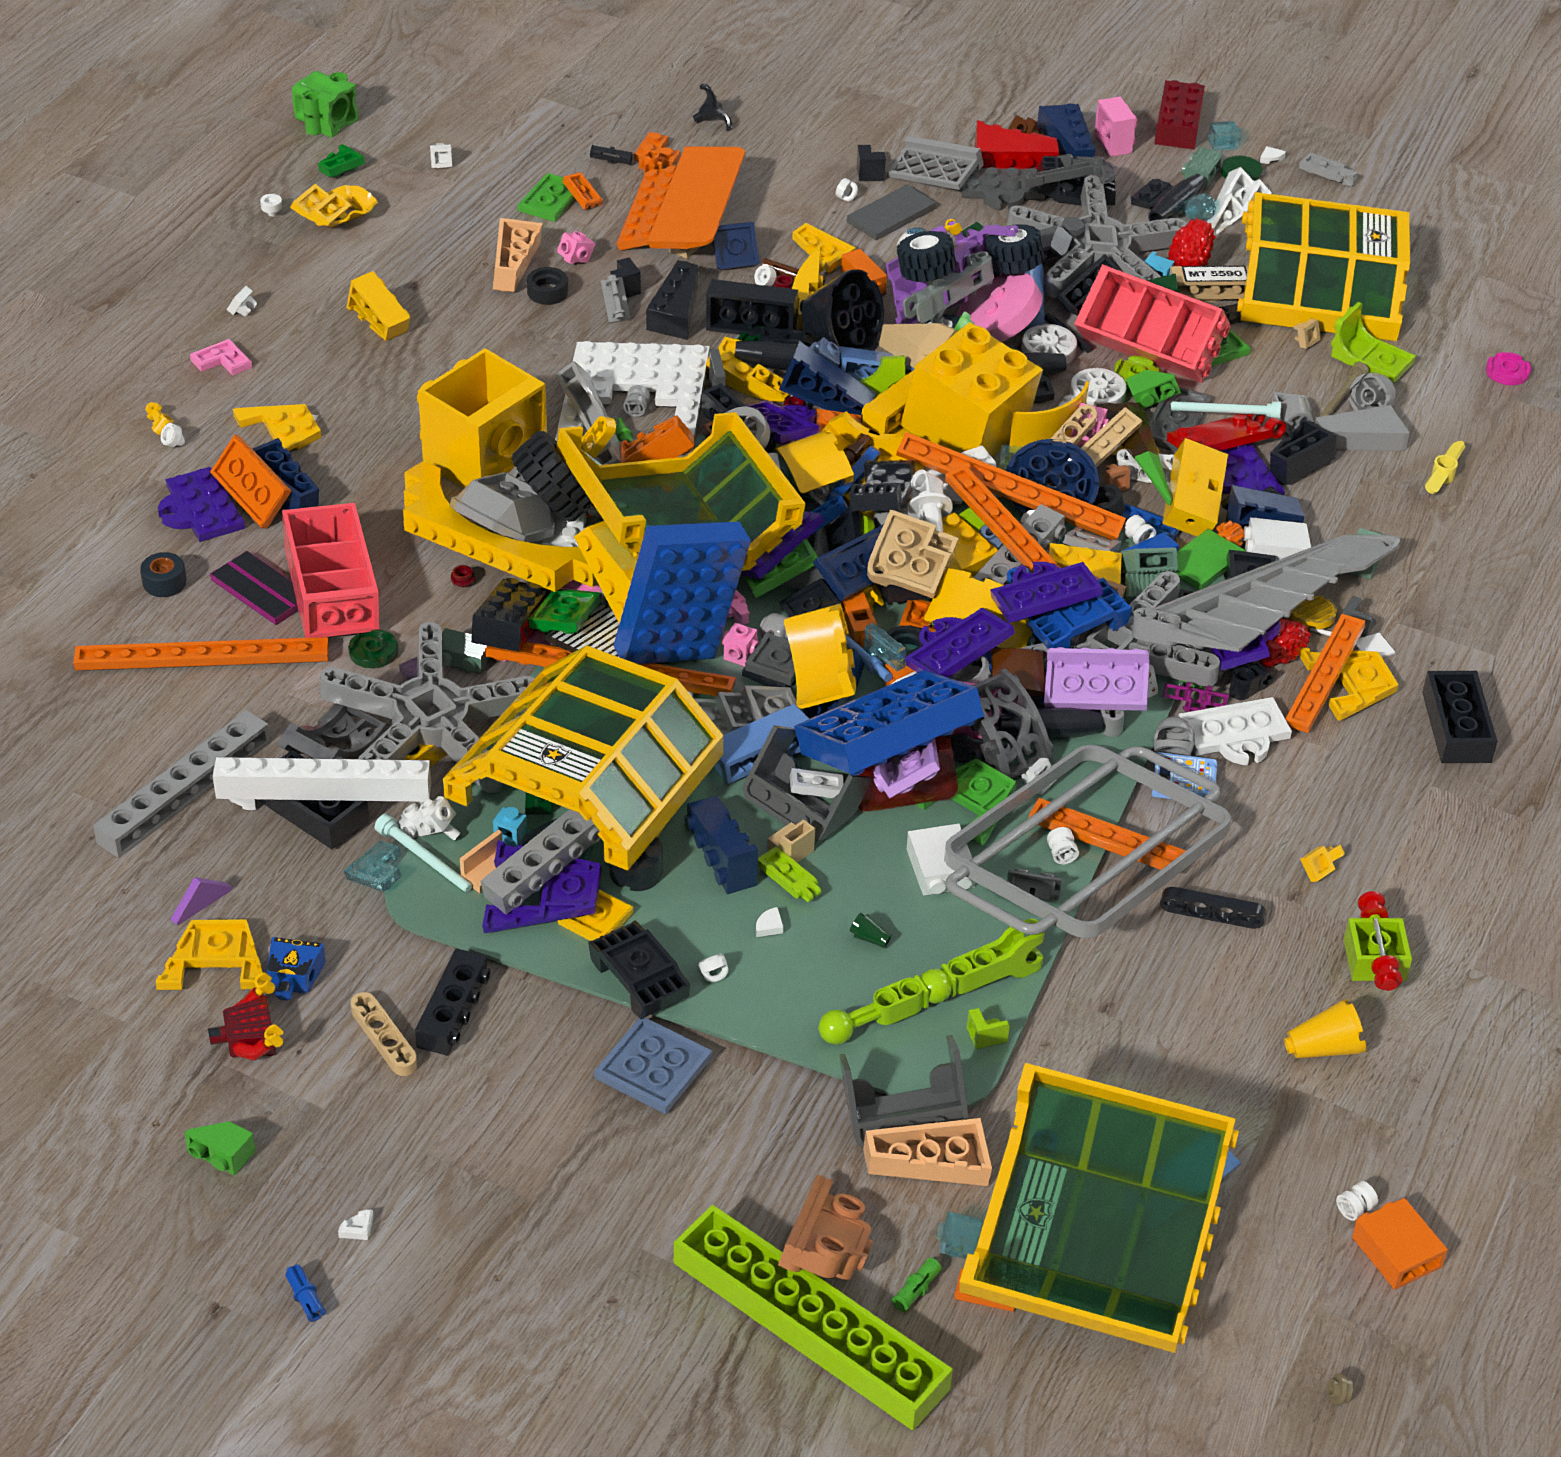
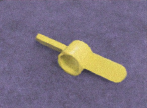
[1425,441,1465,494]

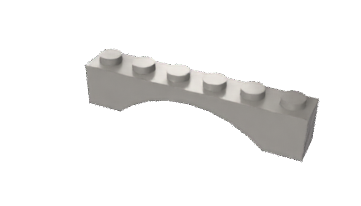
[556,361,621,465]

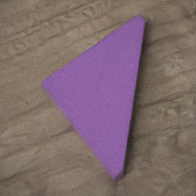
[170,877,233,925]

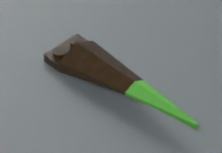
[1095,402,1172,506]

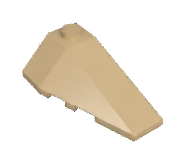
[879,323,957,368]

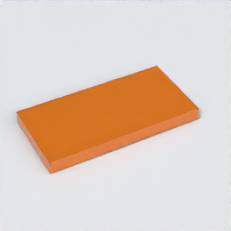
[210,434,292,529]

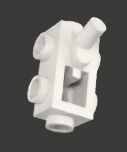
[397,796,461,840]

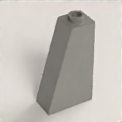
[1314,405,1410,451]

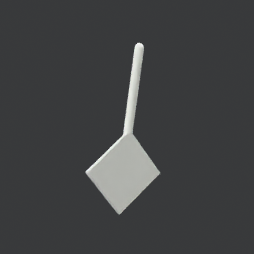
[1310,626,1395,658]

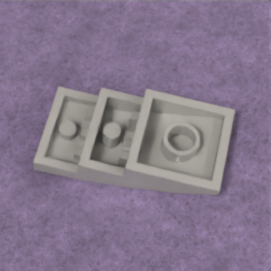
[693,685,796,735]

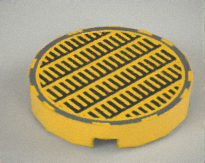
[1289,595,1337,630]

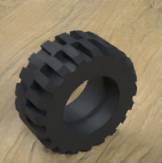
[512,431,593,522]

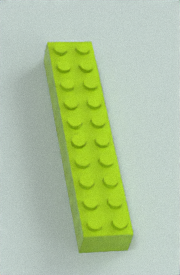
[674,1204,953,1431]

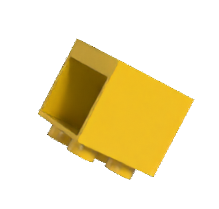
[900,322,1043,457]
[417,348,547,489]

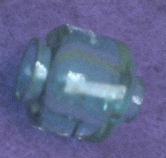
[1185,193,1216,221]

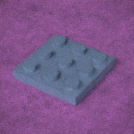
[594,1018,712,1115]

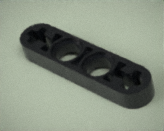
[1160,887,1266,929]

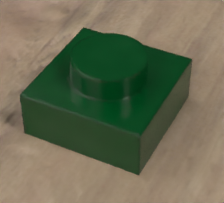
[525,792,552,814]

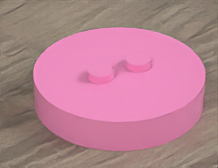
[957,272,1043,342]

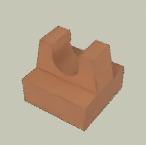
[1105,464,1130,491]

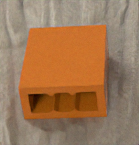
[1352,1198,1448,1290]

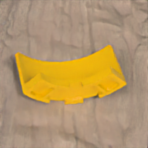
[1009,381,1090,457]
[821,411,907,484]
[774,430,854,494]
[924,568,1032,648]
[784,603,856,709]

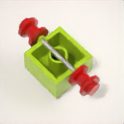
[1343,891,1412,991]

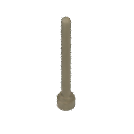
[1314,362,1369,423]

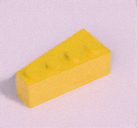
[574,521,637,623]

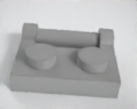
[1063,527,1122,553]

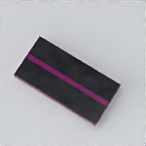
[210,551,299,625]

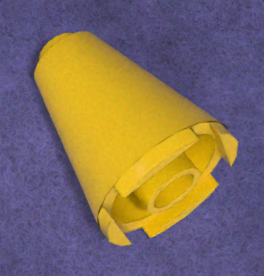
[1284,999,1366,1058]

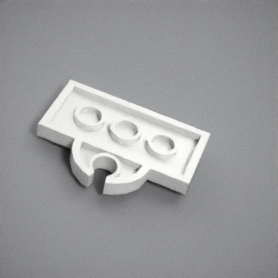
[1178,697,1292,765]

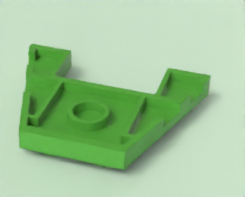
[906,759,1017,845]

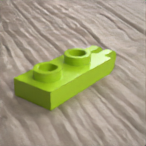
[758,846,821,902]

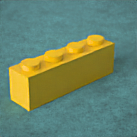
[862,370,914,434]

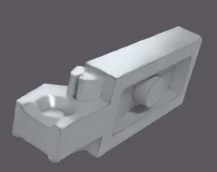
[1299,152,1357,186]

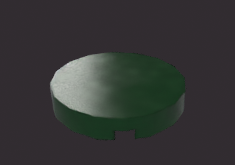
[1221,156,1263,181]
[348,629,399,669]

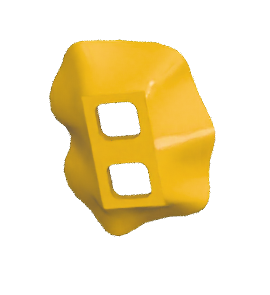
[315,185,378,229]

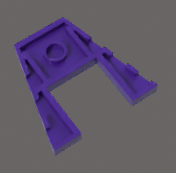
[482,840,602,933]

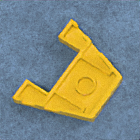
[233,404,321,451]
[1299,648,1399,721]
[156,920,263,990]

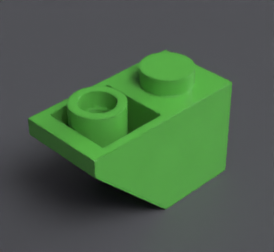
[1126,370,1181,410]
[184,1121,256,1175]

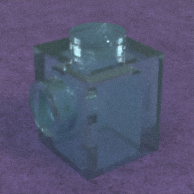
[1208,121,1241,151]
[936,1211,983,1259]

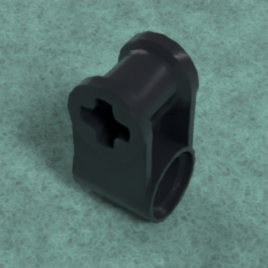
[1229,660,1276,700]

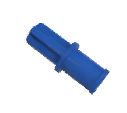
[285,1264,326,1322]

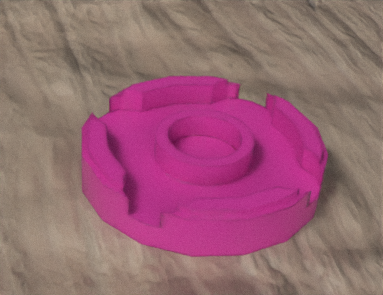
[1485,352,1531,385]

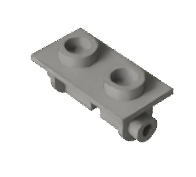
[601,275,631,323]

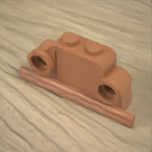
[778,1175,873,1280]

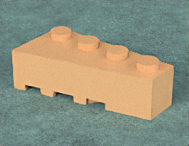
[493,218,543,292]
[863,1118,992,1186]

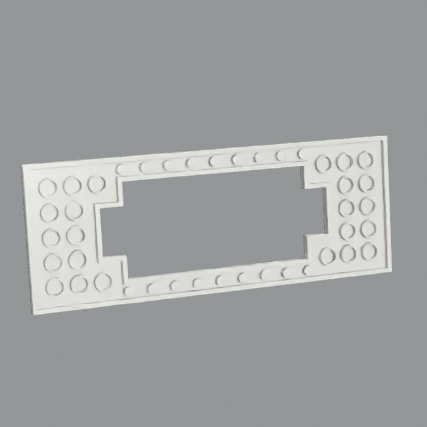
[532,341,710,547]

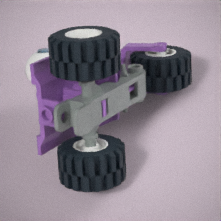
[886,219,1044,328]

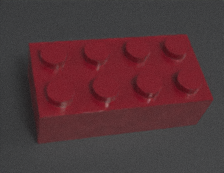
[1154,80,1205,150]

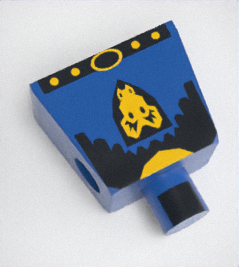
[267,937,326,1001]

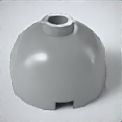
[1349,372,1396,411]

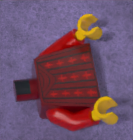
[208,972,283,1061]

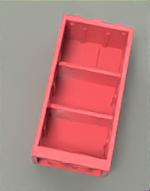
[1074,265,1230,383]
[282,503,379,638]

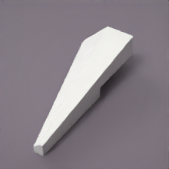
[1207,167,1271,235]

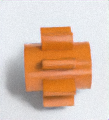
[639,150,664,174]
[1216,520,1245,547]

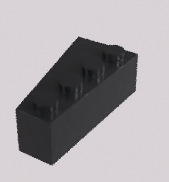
[646,260,698,340]

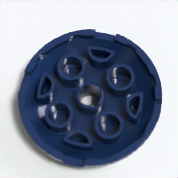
[1006,439,1099,523]

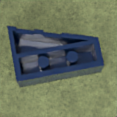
[1226,485,1305,539]

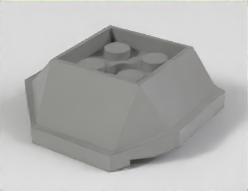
[450,472,555,543]

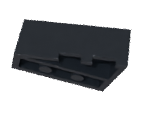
[1270,418,1336,485]

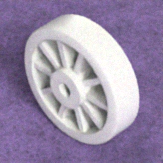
[1021,324,1077,364]
[1070,368,1127,406]

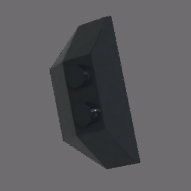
[1057,254,1119,316]

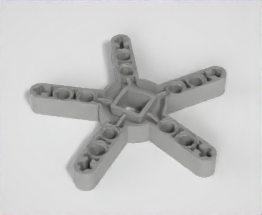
[1006,175,1187,298]
[1022,571,1220,737]
[319,622,535,793]

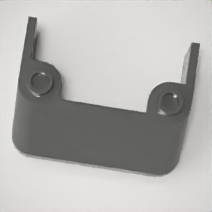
[743,725,873,842]
[839,1035,969,1148]

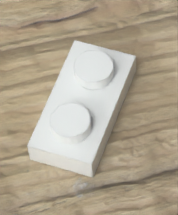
[790,768,844,798]

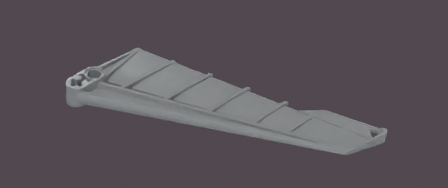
[1132,535,1400,652]

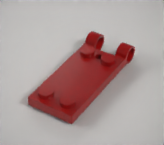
[1167,414,1286,451]

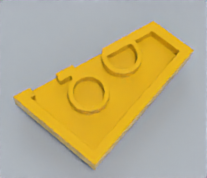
[792,223,856,273]

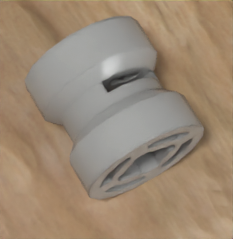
[623,385,650,417]

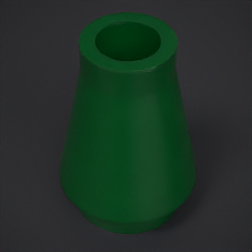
[850,913,892,949]

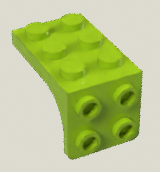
[1331,302,1416,384]

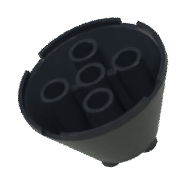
[800,269,884,351]

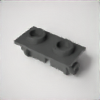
[1007,868,1062,902]

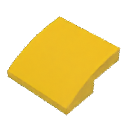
[290,184,351,226]

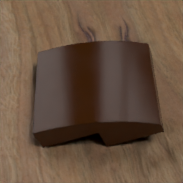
[991,648,1045,697]

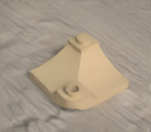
[867,509,959,598]

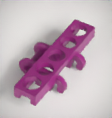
[1162,682,1229,713]

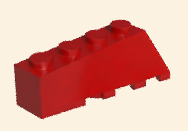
[974,120,1059,169]

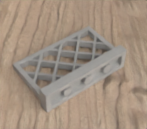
[887,136,984,190]

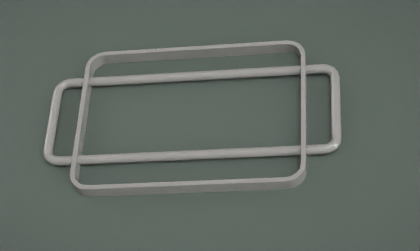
[944,745,1231,938]

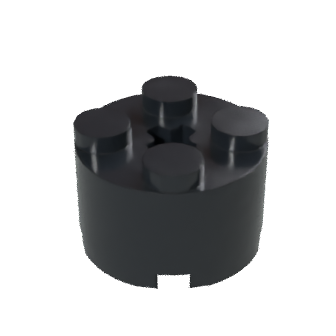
[609,830,663,891]

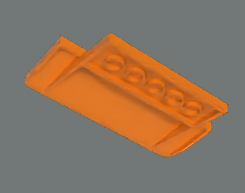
[616,146,746,250]

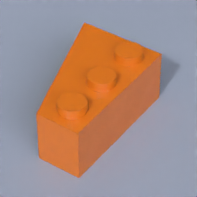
[620,415,695,463]

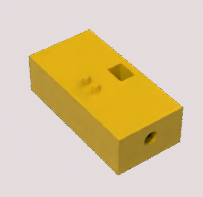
[1162,438,1228,537]

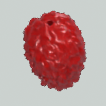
[1168,219,1216,266]
[1260,617,1311,667]

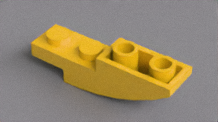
[792,250,824,330]
[706,347,790,402]

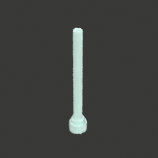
[1171,401,1282,420]
[374,813,472,892]

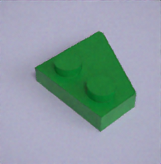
[318,144,365,177]

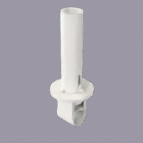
[907,469,953,533]

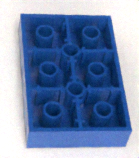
[613,522,751,664]
[794,670,984,775]

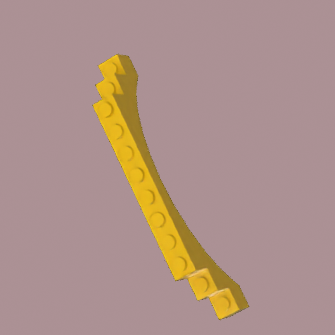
[403,461,631,592]

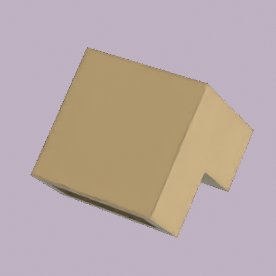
[767,819,815,863]

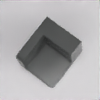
[1343,595,1376,637]

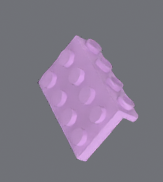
[1044,647,1150,711]
[873,738,940,798]

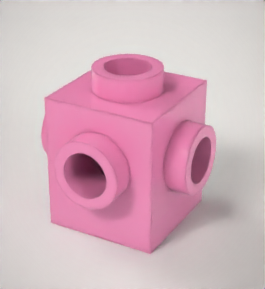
[557,231,596,264]
[722,623,759,666]

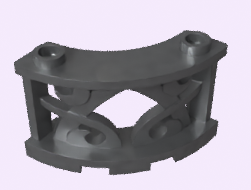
[970,668,1054,779]
[277,703,390,759]

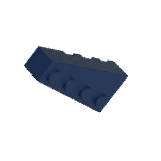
[1037,103,1096,157]
[779,341,876,423]
[253,438,319,510]
[684,795,758,894]

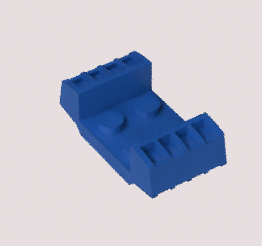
[1026,578,1132,649]

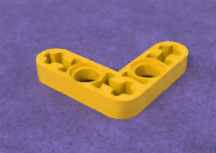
[581,416,616,459]

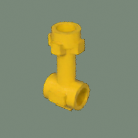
[145,402,174,436]

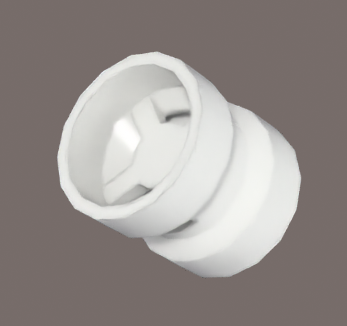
[1123,515,1156,544]
[1047,827,1079,865]
[1336,1181,1378,1221]

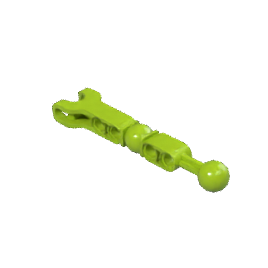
[818,918,1045,1045]

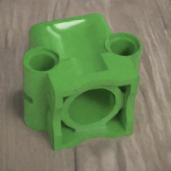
[292,71,359,138]

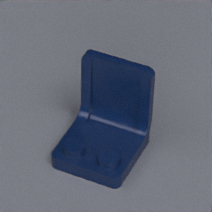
[712,222,760,270]

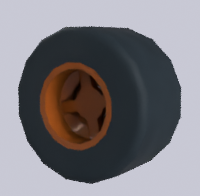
[140,552,187,597]

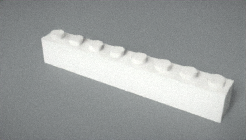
[213,757,431,802]

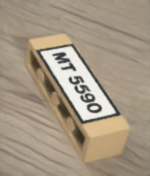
[1169,265,1260,299]

